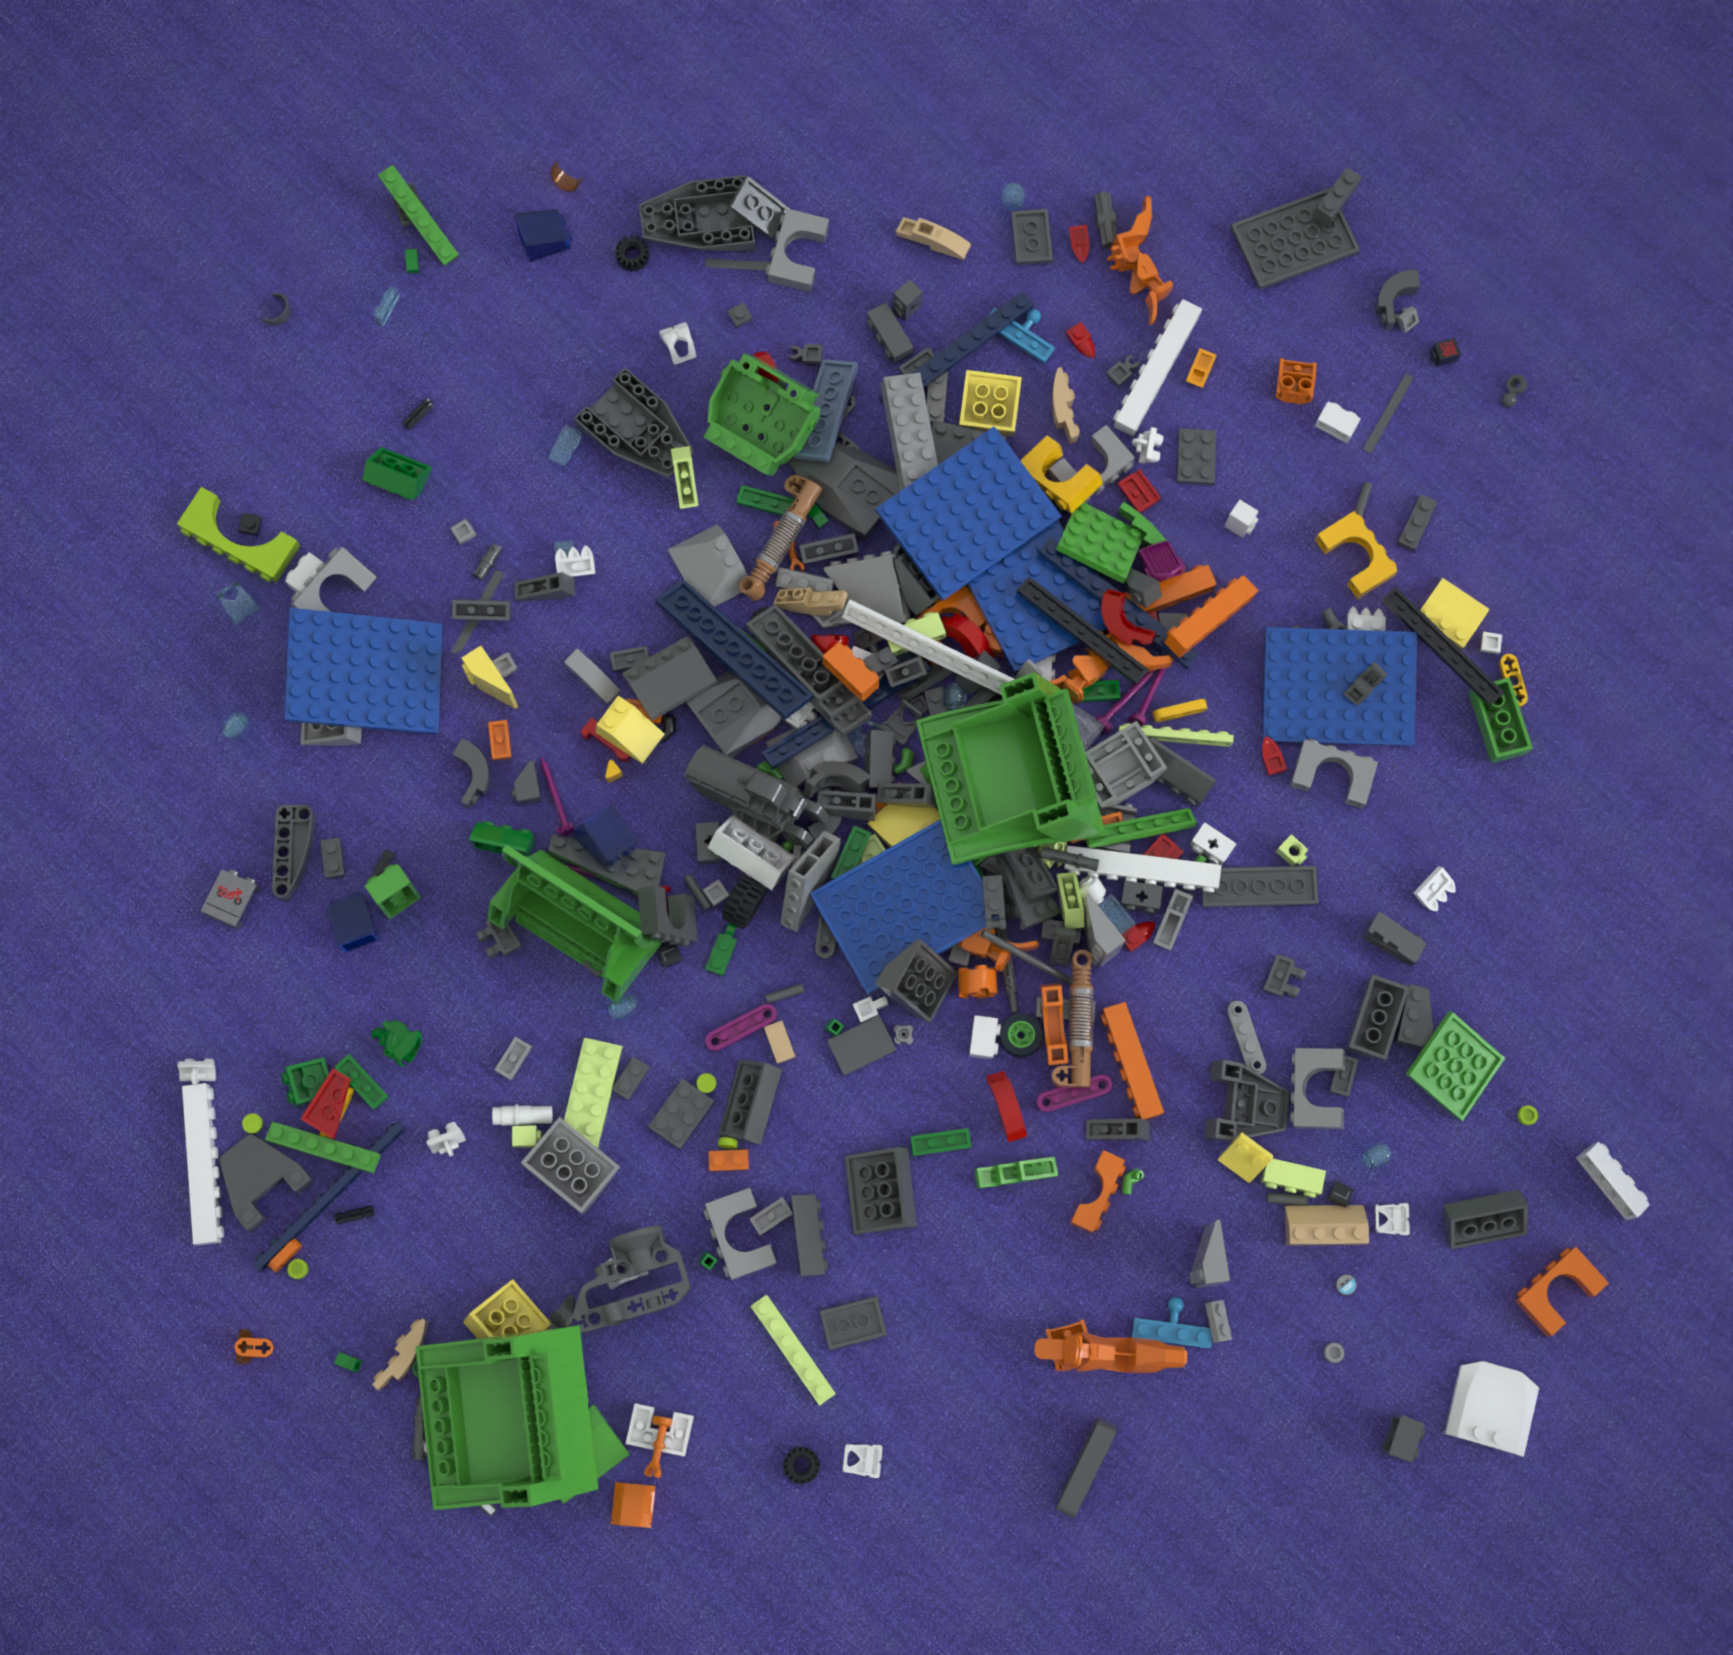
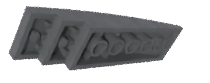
[746,604,872,737]

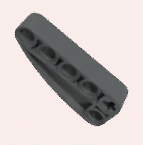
[272,805,316,901]
[1056,1416,1117,1518]

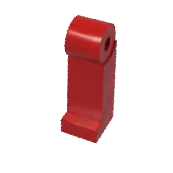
[580,717,632,762]

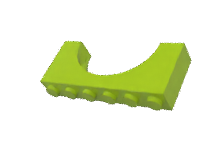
[177,487,300,583]

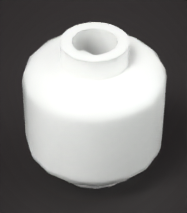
[1078,876,1106,905]

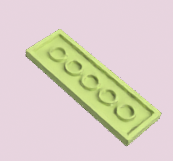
[564,1038,623,1148]

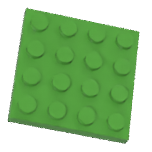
[1056,502,1144,583]
[1406,1011,1505,1121]

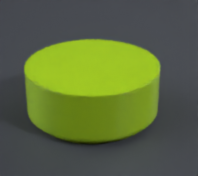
[697,1073,716,1094]
[1517,1105,1538,1126]
[242,1113,263,1134]
[718,1137,738,1150]
[287,1259,309,1279]

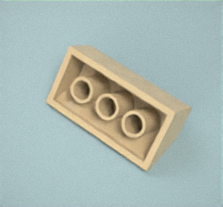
[1284,1205,1369,1246]

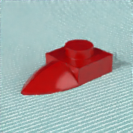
[1069,225,1089,263]
[1065,322,1095,358]
[1262,736,1287,776]
[1122,921,1155,953]

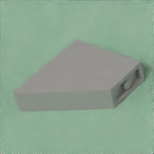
[824,551,910,623]
[780,831,841,932]

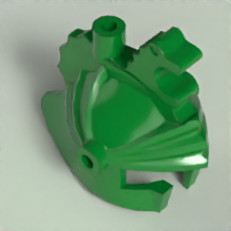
[371,1020,422,1068]

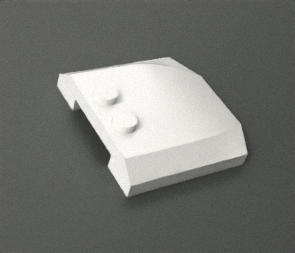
[1444,1361,1539,1457]

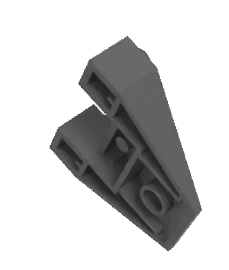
[1204,1060,1290,1142]
[219,1133,315,1232]

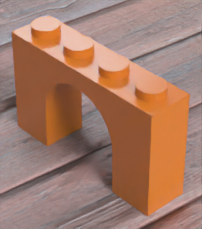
[916,586,987,666]
[1514,1247,1609,1337]

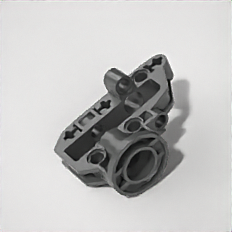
[566,1225,691,1334]

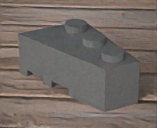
[1361,911,1426,967]
[1393,984,1434,1051]

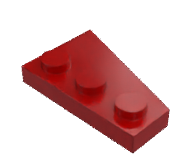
[300,1068,351,1140]

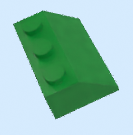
[362,447,432,500]
[469,821,535,857]

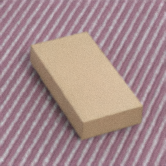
[764,1021,795,1064]

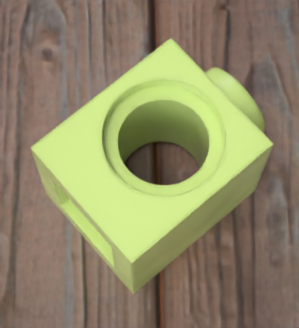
[1276,834,1308,866]
[512,1126,542,1148]

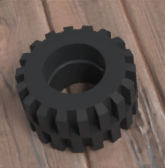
[722,876,766,929]

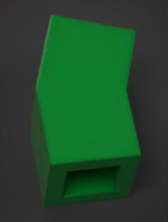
[405,249,420,274]
[807,504,828,530]
[824,1018,844,1036]
[698,1251,717,1270]
[334,1352,363,1373]

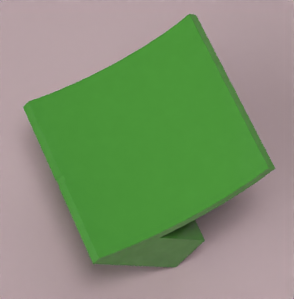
[916,672,1106,865]
[487,845,662,1003]
[416,1325,598,1510]

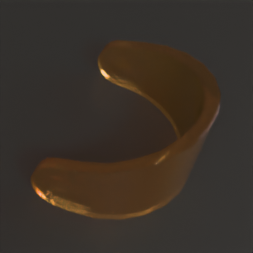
[551,161,583,192]
[235,1329,253,1365]

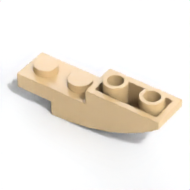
[896,217,971,260]
[1052,367,1080,444]
[773,587,848,616]
[372,1318,428,1390]

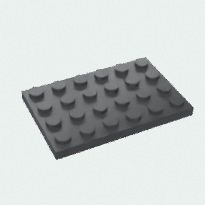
[1230,187,1360,290]

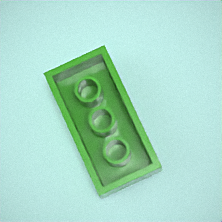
[1469,677,1533,763]
[364,863,422,920]

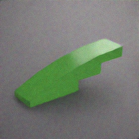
[1118,502,1167,547]
[974,1157,1058,1189]

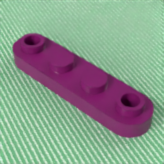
[705,1004,777,1051]
[1036,1075,1112,1112]

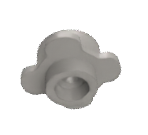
[894,1025,913,1044]

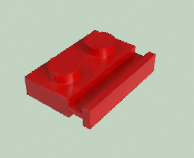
[1117,469,1161,513]
[1143,834,1184,859]

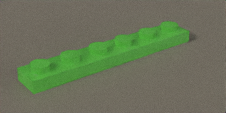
[378,165,459,266]
[1085,808,1197,848]
[265,1121,381,1174]

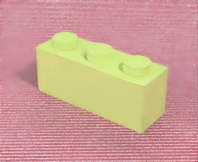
[671,446,699,509]
[886,612,946,656]
[1057,872,1085,929]
[1261,1158,1326,1198]

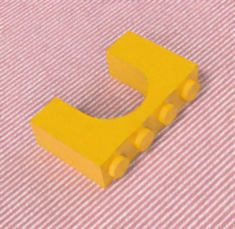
[1020,435,1103,514]
[1315,511,1398,600]

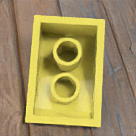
[595,696,664,764]

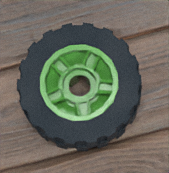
[999,1013,1043,1058]

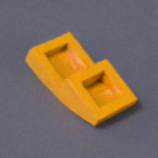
[1186,348,1217,388]

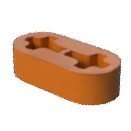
[268,1238,302,1273]
[234,1338,274,1358]

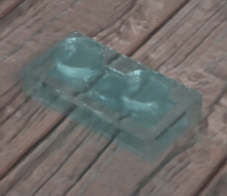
[373,285,400,327]
[1098,894,1136,935]

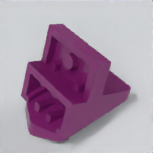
[1139,541,1186,582]

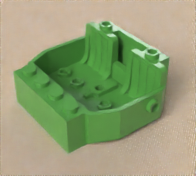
[704,353,820,476]

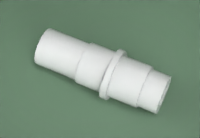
[492,1104,552,1126]

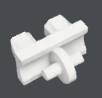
[1132,427,1163,464]
[178,1059,216,1085]
[426,1122,466,1157]

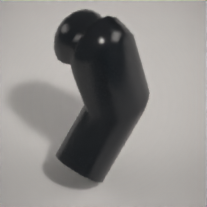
[661,714,676,743]

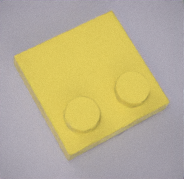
[1218,1132,1273,1183]

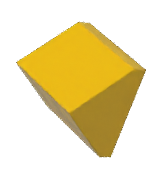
[605,760,623,783]

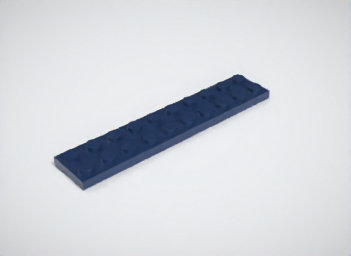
[655,579,813,720]

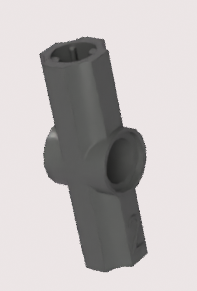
[1094,191,1117,249]

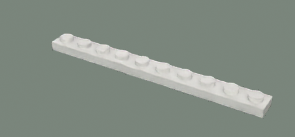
[842,600,1015,695]

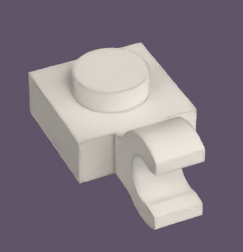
[853,996,889,1023]

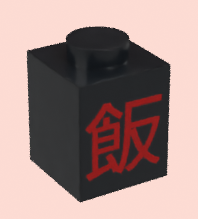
[1430,338,1461,367]

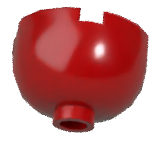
[811,634,849,654]

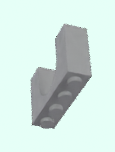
[766,209,829,292]
[1048,425,1135,503]
[290,547,377,612]
[1289,739,1378,809]
[1291,1048,1345,1130]
[703,1188,777,1280]

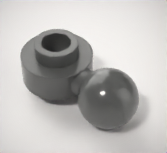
[1501,374,1527,408]

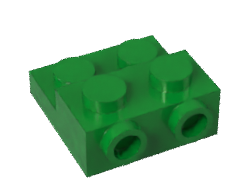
[281,1057,329,1108]

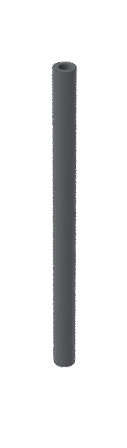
[980,929,1073,986]

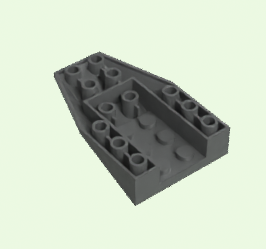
[639,175,755,251]
[574,367,694,478]
[788,442,900,542]
[685,656,782,758]

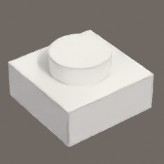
[1480,632,1502,655]

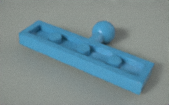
[989,308,1055,364]
[1131,1297,1212,1349]

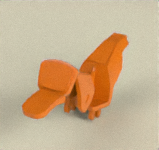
[1107,196,1173,325]
[1049,631,1173,704]
[958,928,1039,972]
[1034,1332,1188,1373]

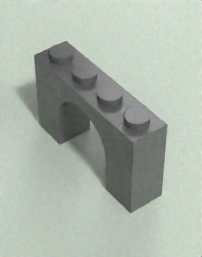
[638,885,698,947]

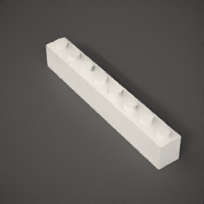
[1113,299,1202,437]
[1064,846,1222,893]
[182,1083,224,1246]

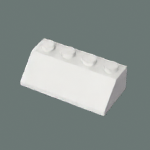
[708,815,796,890]
[1576,1142,1649,1221]

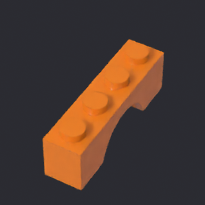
[1040,983,1068,1065]
[1070,1150,1126,1234]

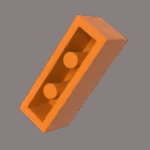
[822,642,879,702]

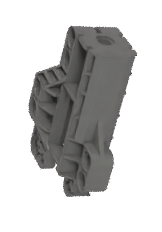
[684,745,830,850]

